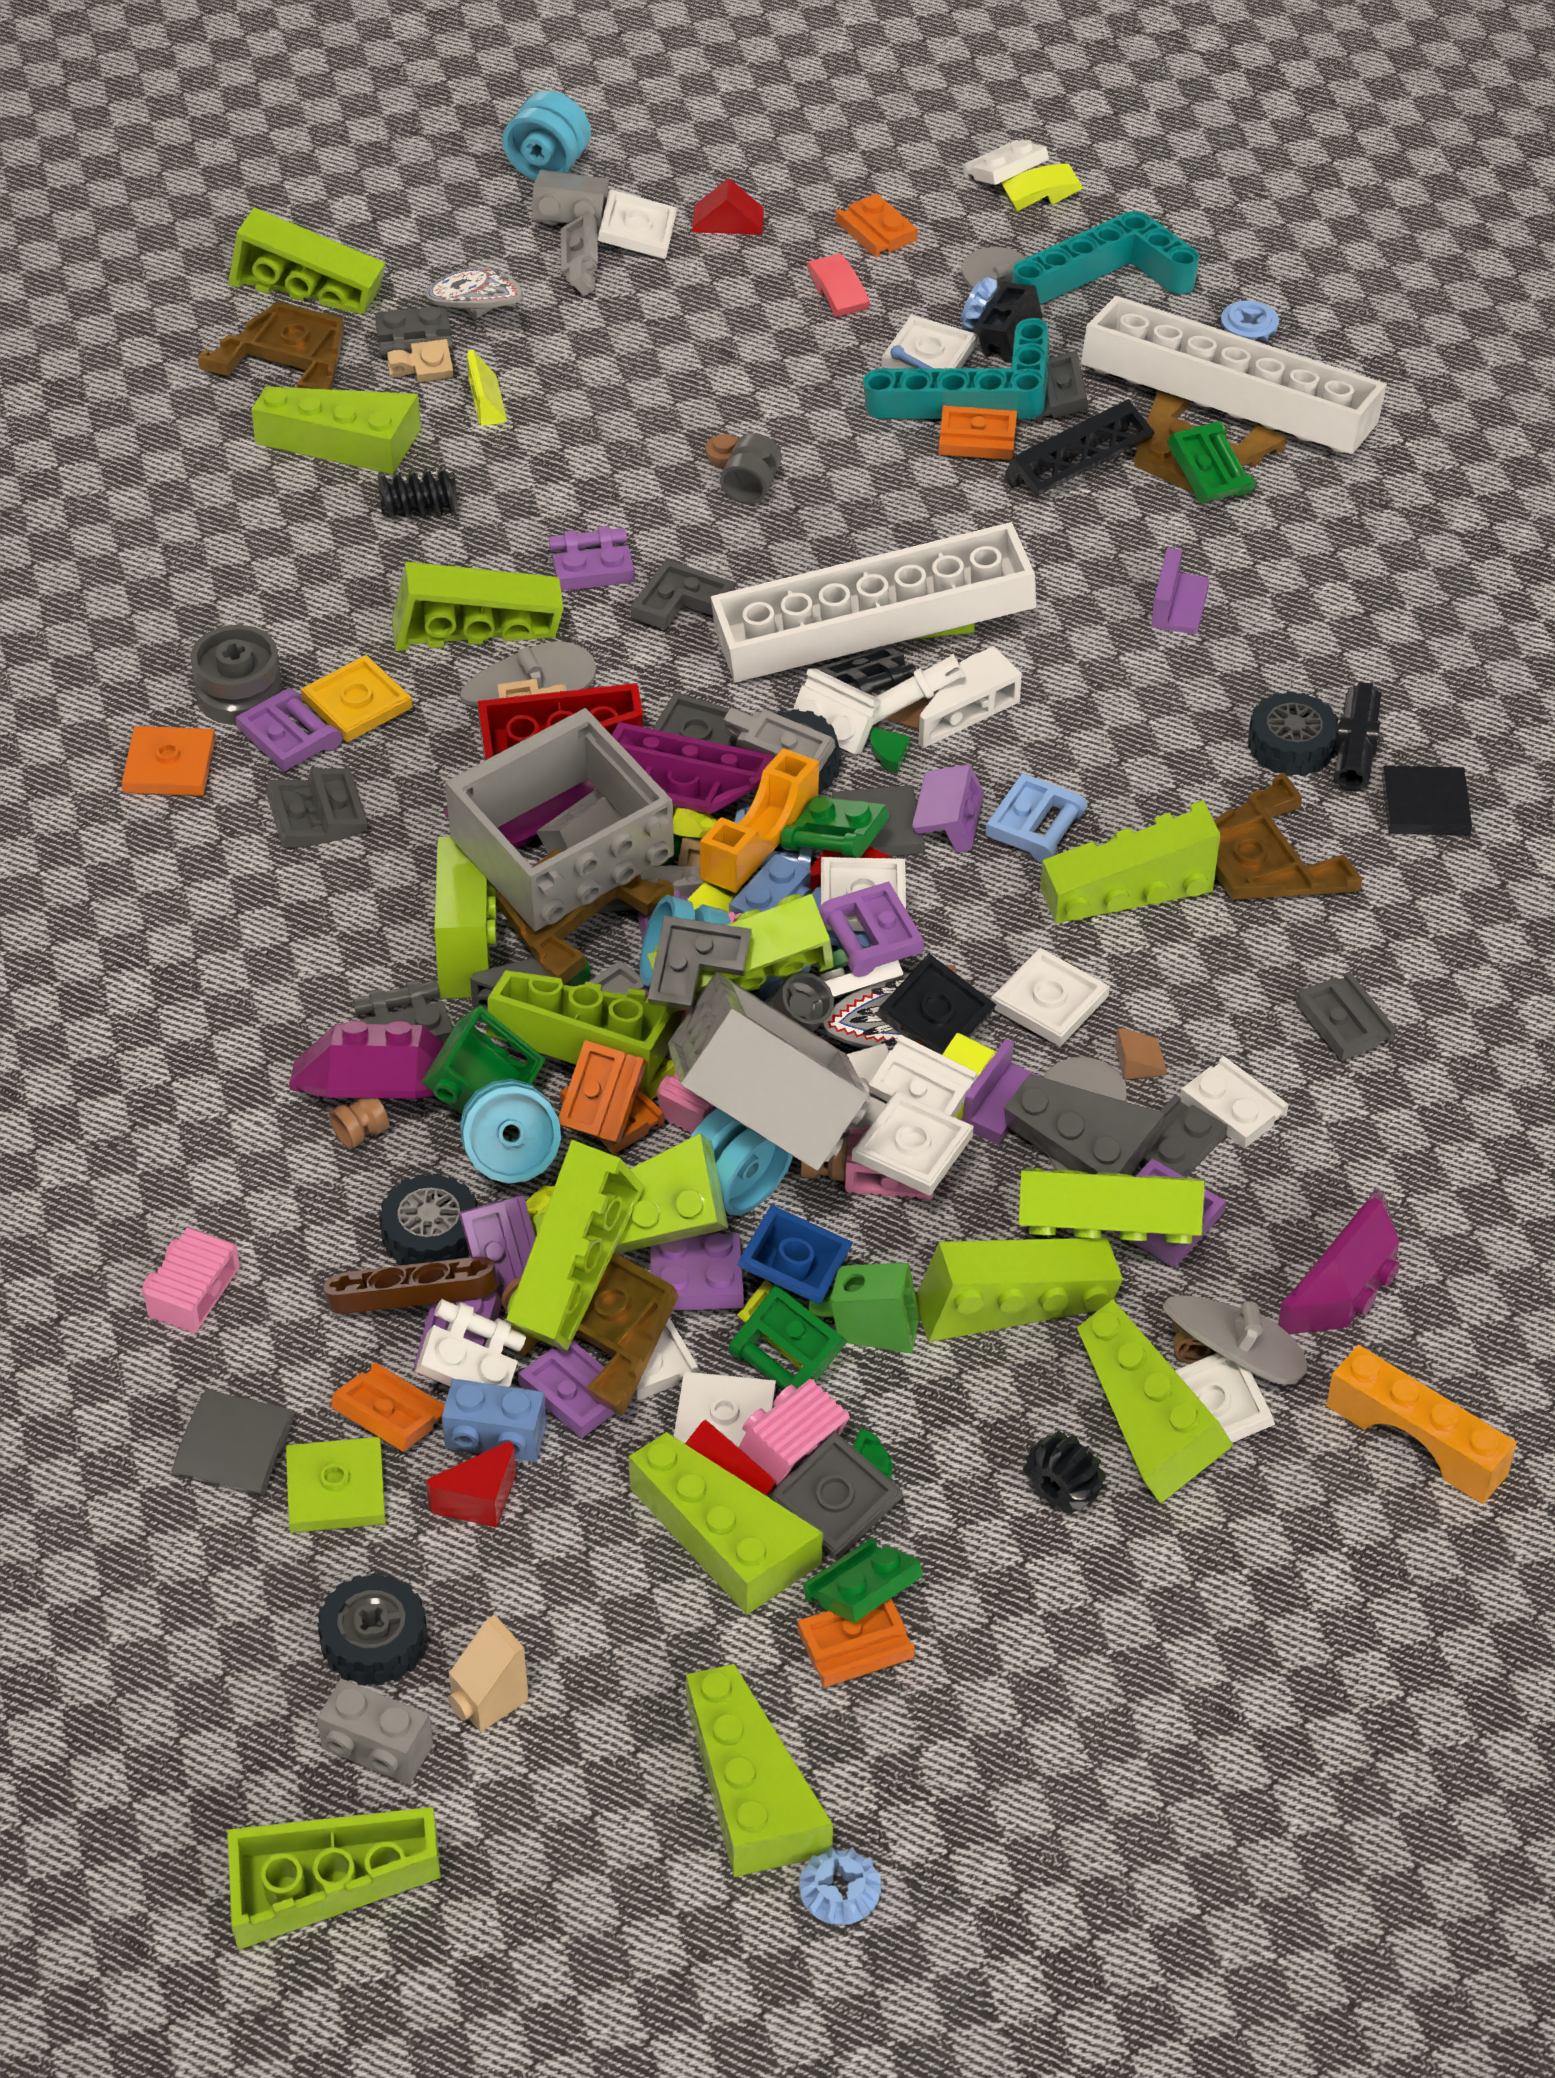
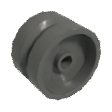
[190,624,283,725]

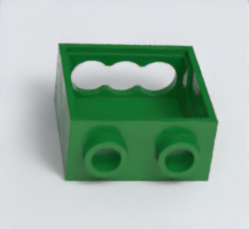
[422,1005,546,1115]

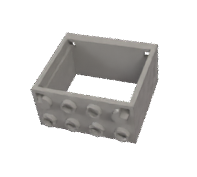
[445,708,674,932]
[667,971,869,1171]

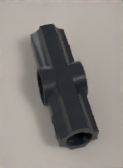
[1333,682,1382,792]

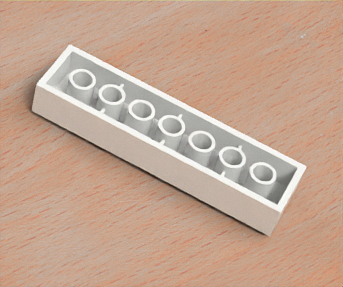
[1081,296,1387,454]
[710,522,1036,683]

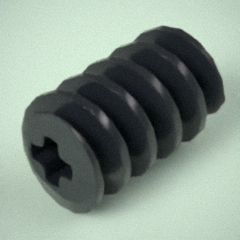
[378,466,458,520]

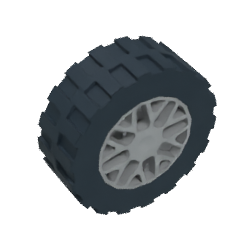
[379,1174,477,1266]

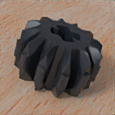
[1023,1431,1106,1515]

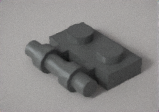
[375,306,453,357]
[353,980,453,1043]

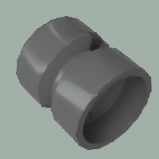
[720,433,782,505]
[764,972,834,1033]

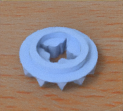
[961,277,997,333]
[1221,301,1279,341]
[799,1846,881,1925]

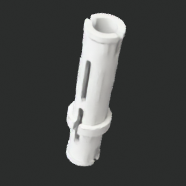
[873,653,965,725]

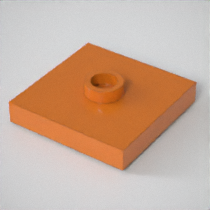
[122,726,216,796]

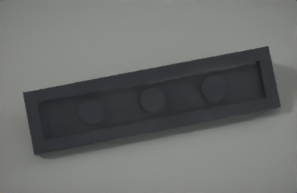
[1004,399,1155,497]

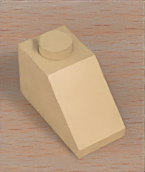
[448,1614,528,1732]

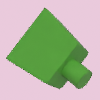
[809,1263,921,1353]

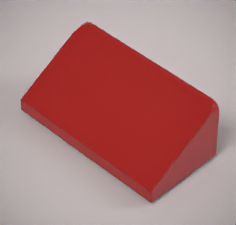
[685,1420,777,1496]

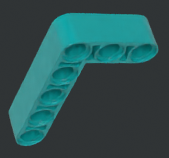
[1011,211,1199,305]
[863,318,1050,419]

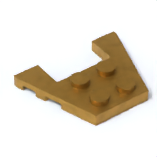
[198,301,344,390]
[1134,390,1287,493]
[1214,773,1362,900]
[496,849,674,985]
[502,1252,679,1416]

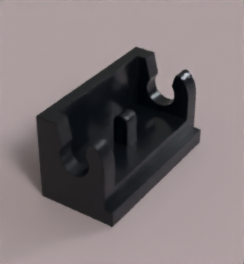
[973,282,1043,363]

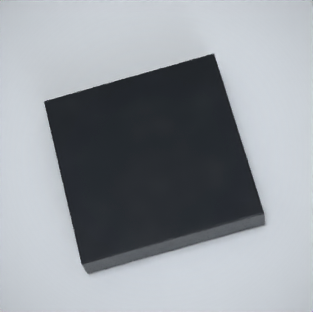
[1382,766,1472,835]
[876,953,997,1055]

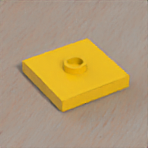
[301,655,413,743]

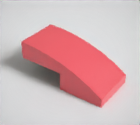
[807,253,870,317]

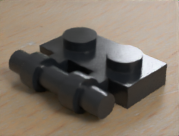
[817,645,916,695]

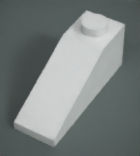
[918,646,1022,748]

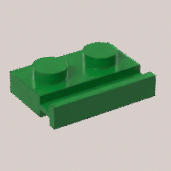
[803,1538,923,1623]

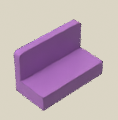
[1151,547,1210,634]
[912,764,984,853]
[962,1039,1041,1146]

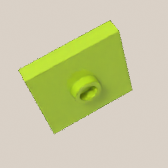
[286,1437,386,1533]

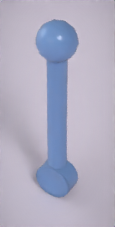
[890,345,933,368]

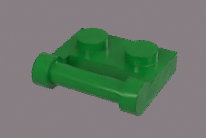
[1166,421,1257,504]
[781,796,889,858]
[728,1284,848,1390]

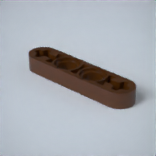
[323,1257,499,1314]

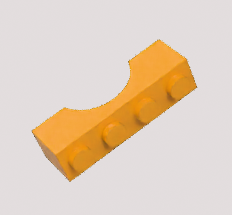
[700,748,819,893]
[1326,1344,1517,1504]

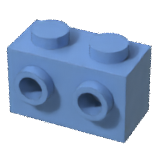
[729,854,813,915]
[442,1378,546,1462]

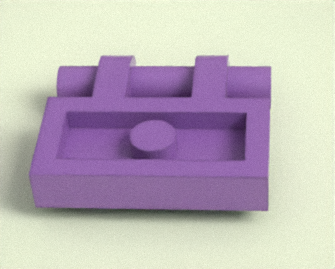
[549,526,635,591]

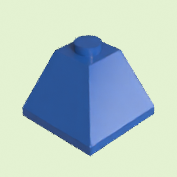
[737,1204,853,1304]

